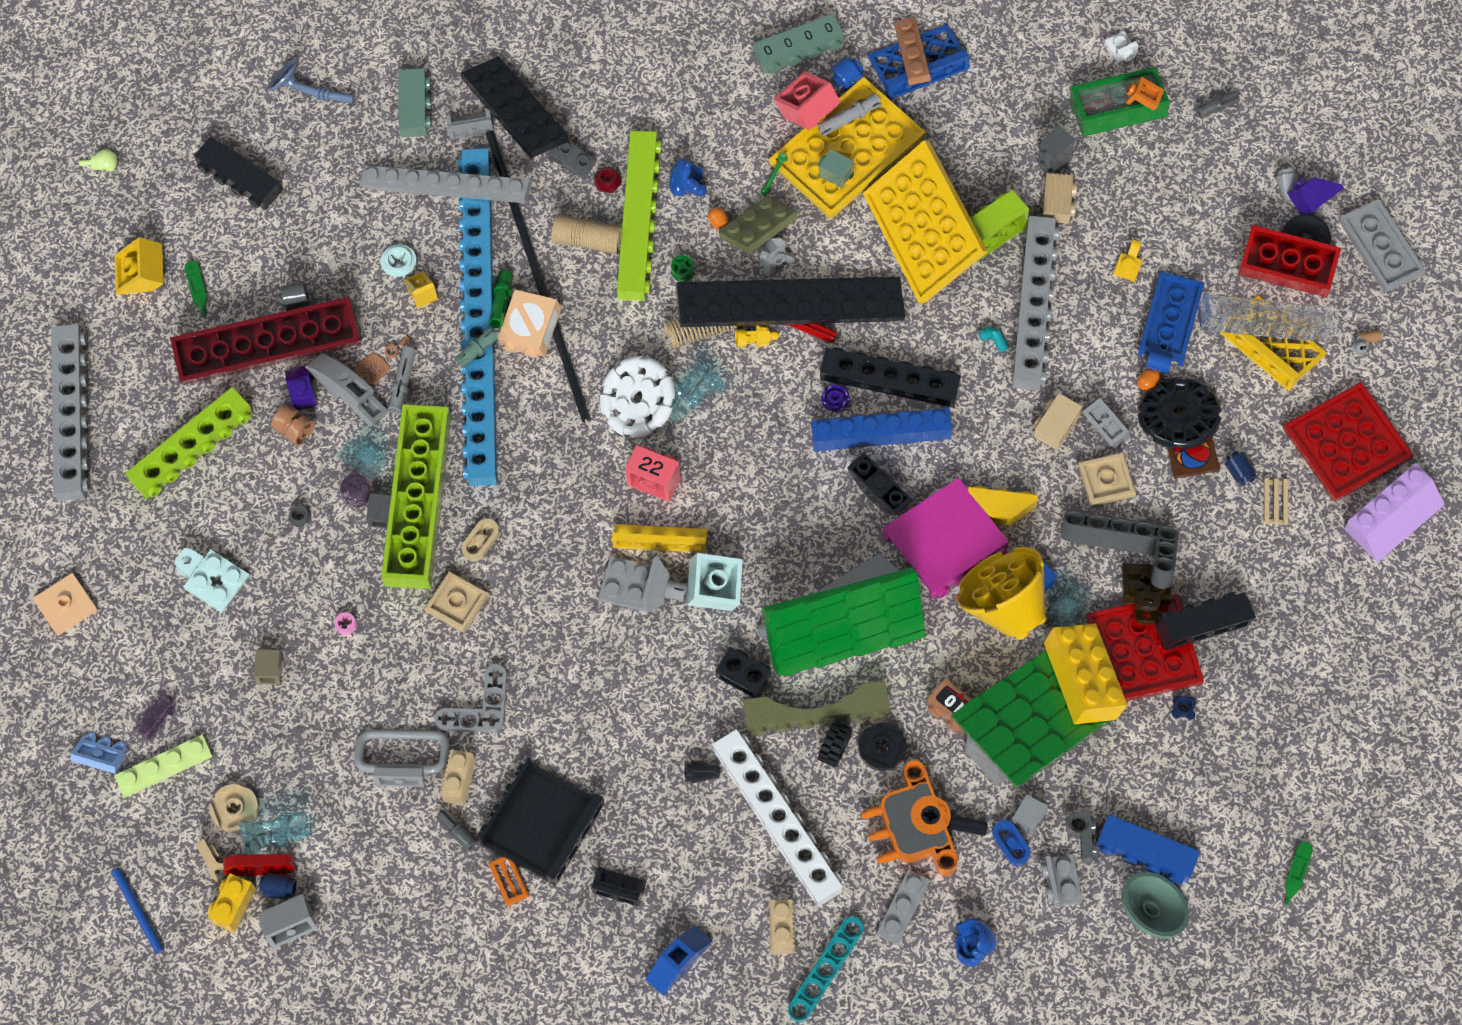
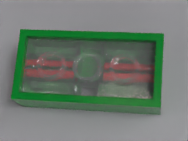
[1070,67,1169,137]

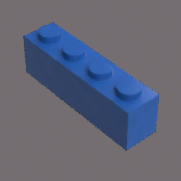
[1097,814,1201,884]

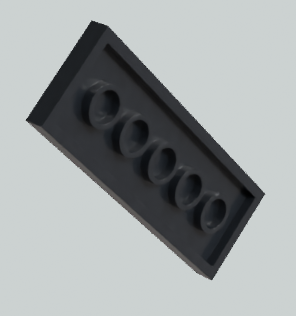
[461,56,569,158]

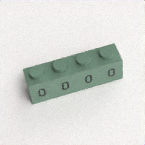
[753,13,844,74]

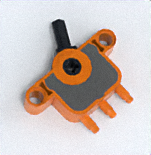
[861,760,988,876]

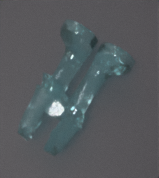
[660,360,727,424]
[238,812,312,855]

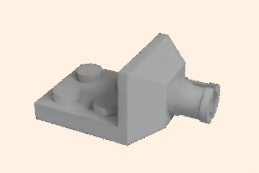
[598,556,688,613]

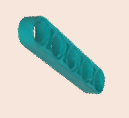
[788,917,863,1023]

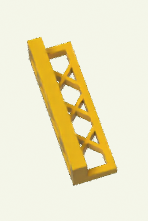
[612,524,708,553]

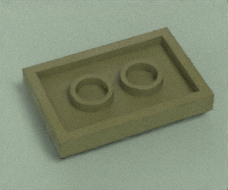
[718,195,798,254]

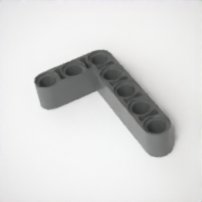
[1061,511,1179,589]

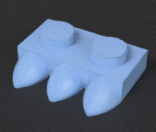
[71,732,126,774]

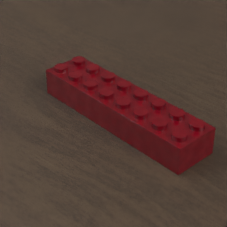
[170,297,361,385]

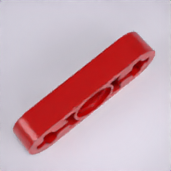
[223,854,295,876]

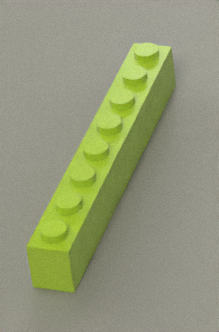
[617,131,662,301]

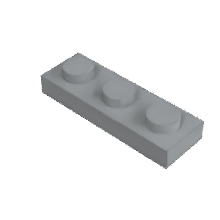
[876,869,930,946]

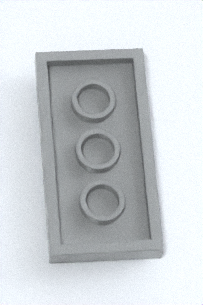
[1339,199,1426,293]

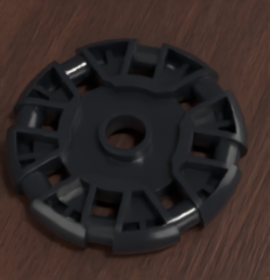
[1138,377,1222,450]

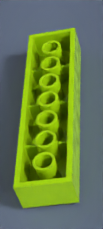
[381,404,451,589]

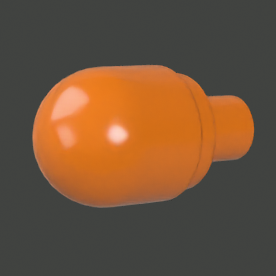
[708,207,730,231]
[1137,369,1160,391]

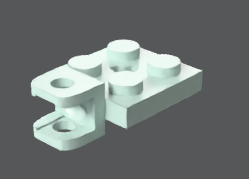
[174,548,250,613]

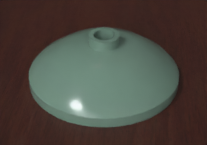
[1121,872,1189,939]

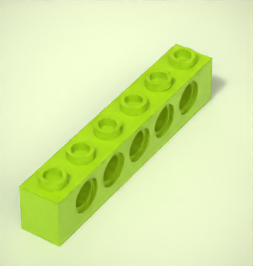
[125,387,253,500]

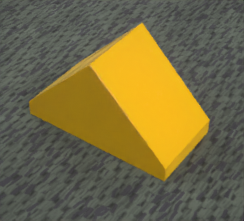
[403,271,438,309]

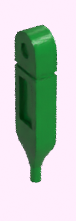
[185,261,207,317]
[1285,842,1313,906]

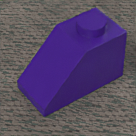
[1287,177,1344,215]
[285,365,317,410]

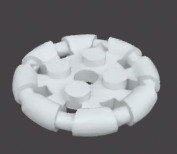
[599,356,675,438]

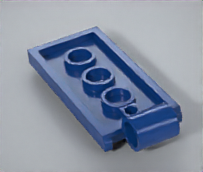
[1137,271,1205,374]

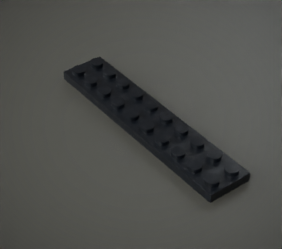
[676,277,905,327]

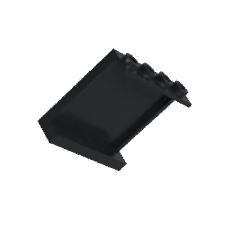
[478,758,604,886]

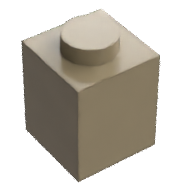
[254,647,282,685]

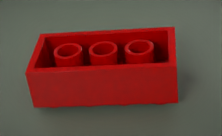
[1238,225,1341,298]

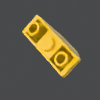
[968,486,1038,526]

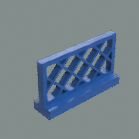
[867,24,969,100]

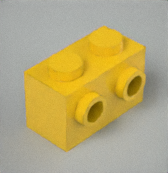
[208,874,256,933]

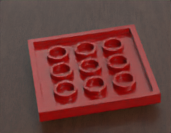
[1283,382,1414,502]
[1086,594,1204,701]

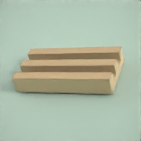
[1264,478,1288,525]

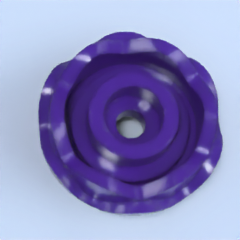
[821,384,850,412]

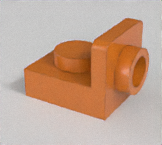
[1125,77,1164,111]

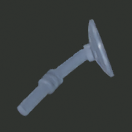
[267,57,355,104]

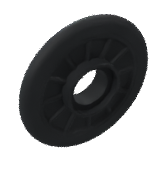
[1282,214,1331,245]

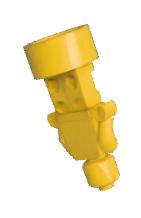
[735,326,779,348]

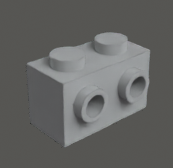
[258,894,318,949]

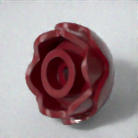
[594,167,622,193]

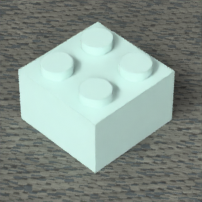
[686,553,743,611]

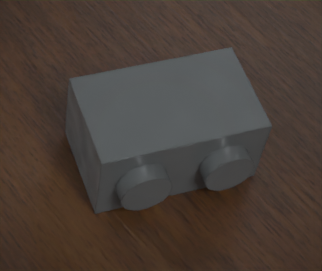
[1038,126,1075,174]

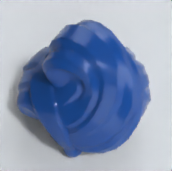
[669,158,707,197]
[955,919,997,967]

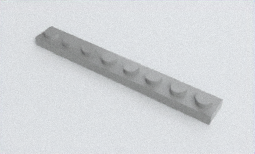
[360,165,532,203]

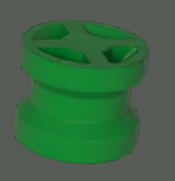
[671,255,694,282]

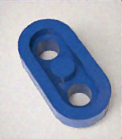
[992,820,1030,866]

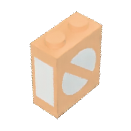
[498,290,562,358]

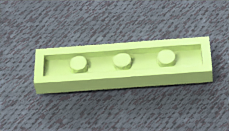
[114,734,213,798]

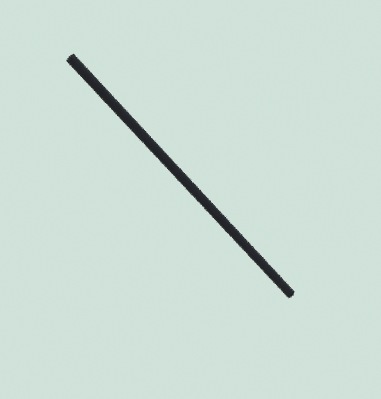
[486,131,591,423]

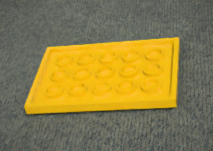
[769,77,926,219]
[863,140,988,304]

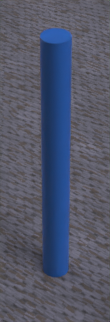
[111,868,164,954]

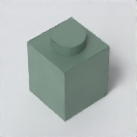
[818,149,854,188]

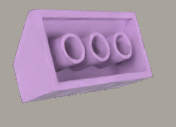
[1344,463,1445,563]

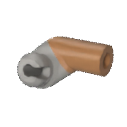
[1353,330,1382,354]

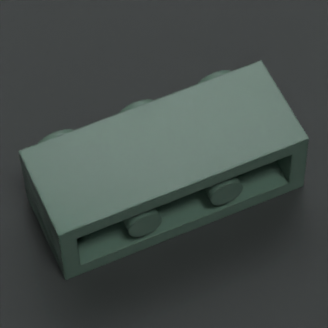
[398,68,432,138]

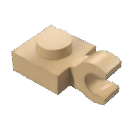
[195,839,228,882]

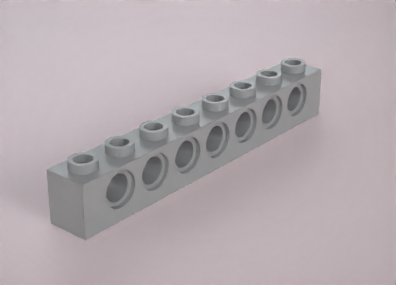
[1012,216,1059,391]
[51,324,90,501]

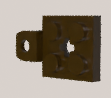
[1122,563,1171,624]

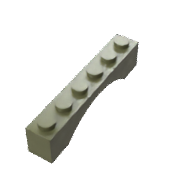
[743,681,890,736]

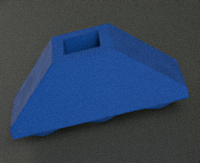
[645,925,713,996]

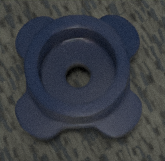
[1171,696,1196,720]

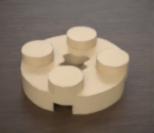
[210,784,259,833]

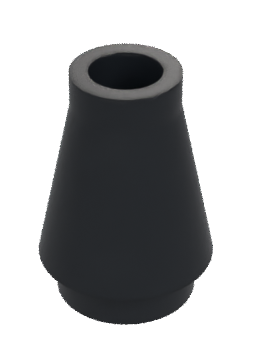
[684,760,720,784]

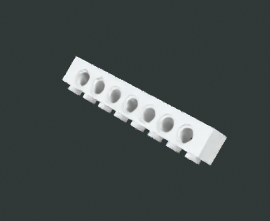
[712,729,844,907]

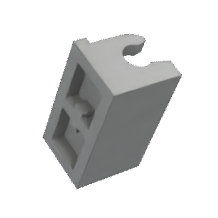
[446,107,493,140]
[1082,398,1131,449]

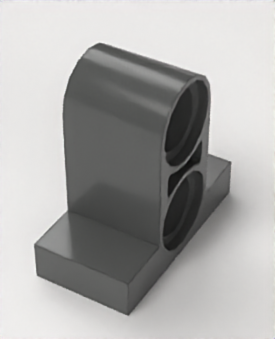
[281,282,310,311]

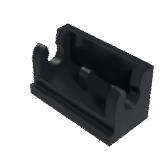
[591,867,647,907]

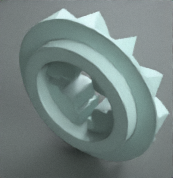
[381,244,417,279]

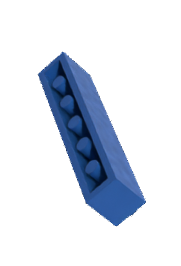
[811,408,952,452]

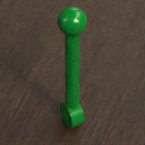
[761,153,788,196]

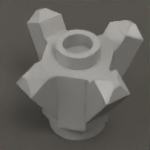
[757,237,795,277]

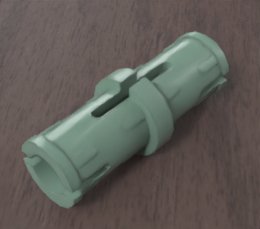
[454,328,498,369]

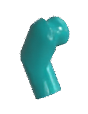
[978,326,1009,353]

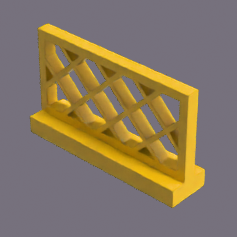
[1220,295,1327,391]

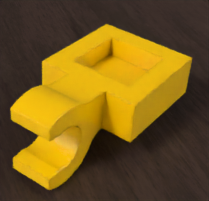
[1114,239,1143,282]

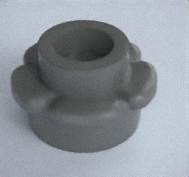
[288,505,311,527]

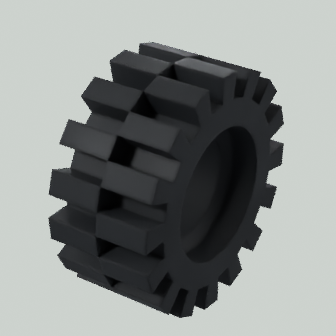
[817,720,853,768]

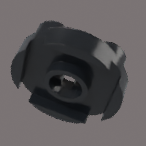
[858,722,907,771]

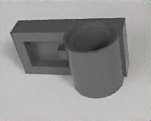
[547,141,597,180]
[1066,811,1097,864]

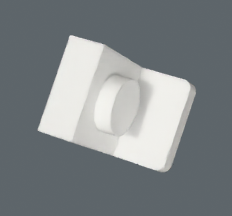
[1105,31,1139,63]

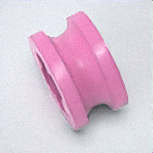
[334,612,357,635]

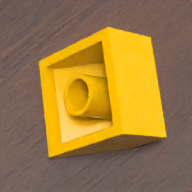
[114,237,164,295]

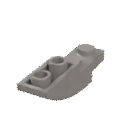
[305,353,388,427]

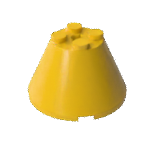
[956,547,1047,640]

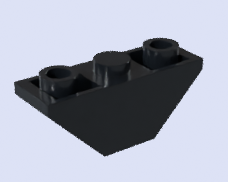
[847,453,913,516]

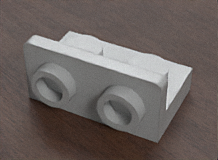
[1040,854,1083,908]

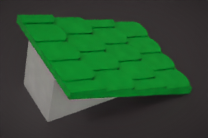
[762,553,926,676]
[951,650,1112,789]

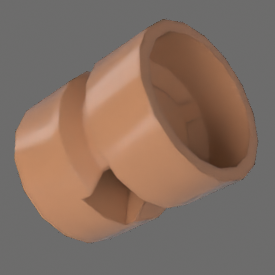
[271,404,315,446]

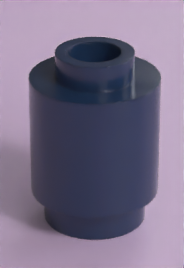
[1224,451,1257,487]
[259,873,297,900]

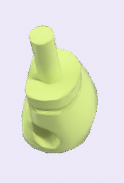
[79,149,117,172]

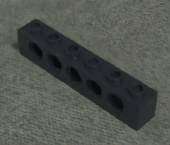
[820,347,961,408]

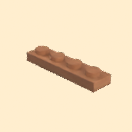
[894,17,931,85]

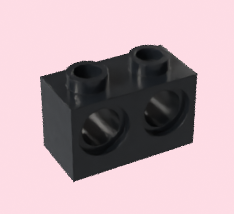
[715,648,771,698]

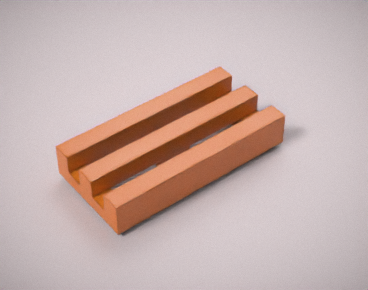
[488,857,529,907]

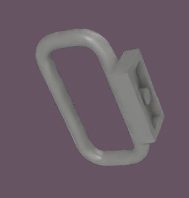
[354,729,450,787]

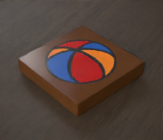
[1166,428,1220,479]

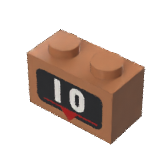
[926,678,972,735]

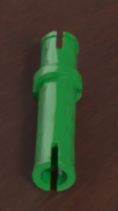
[489,270,513,329]

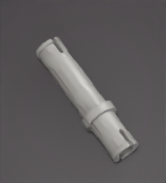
[817,93,882,137]
[388,347,416,414]

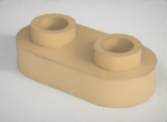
[462,519,500,562]

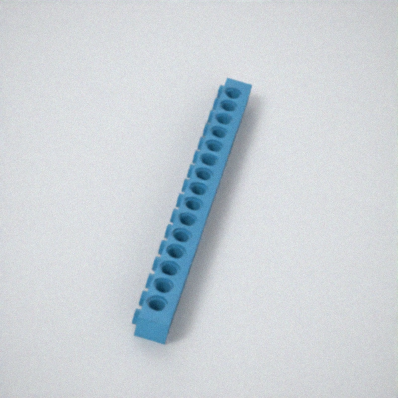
[458,148,497,486]

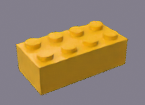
[1044,623,1127,725]

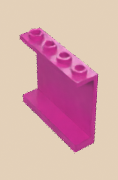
[882,478,1009,600]

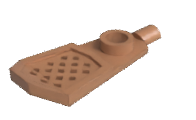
[354,335,411,386]

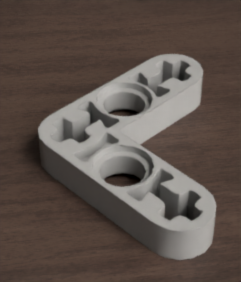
[434,664,507,733]

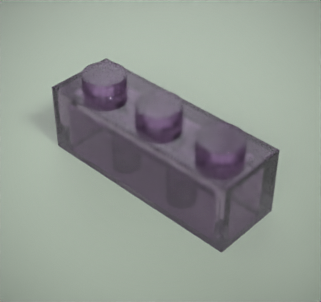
[134,695,175,741]

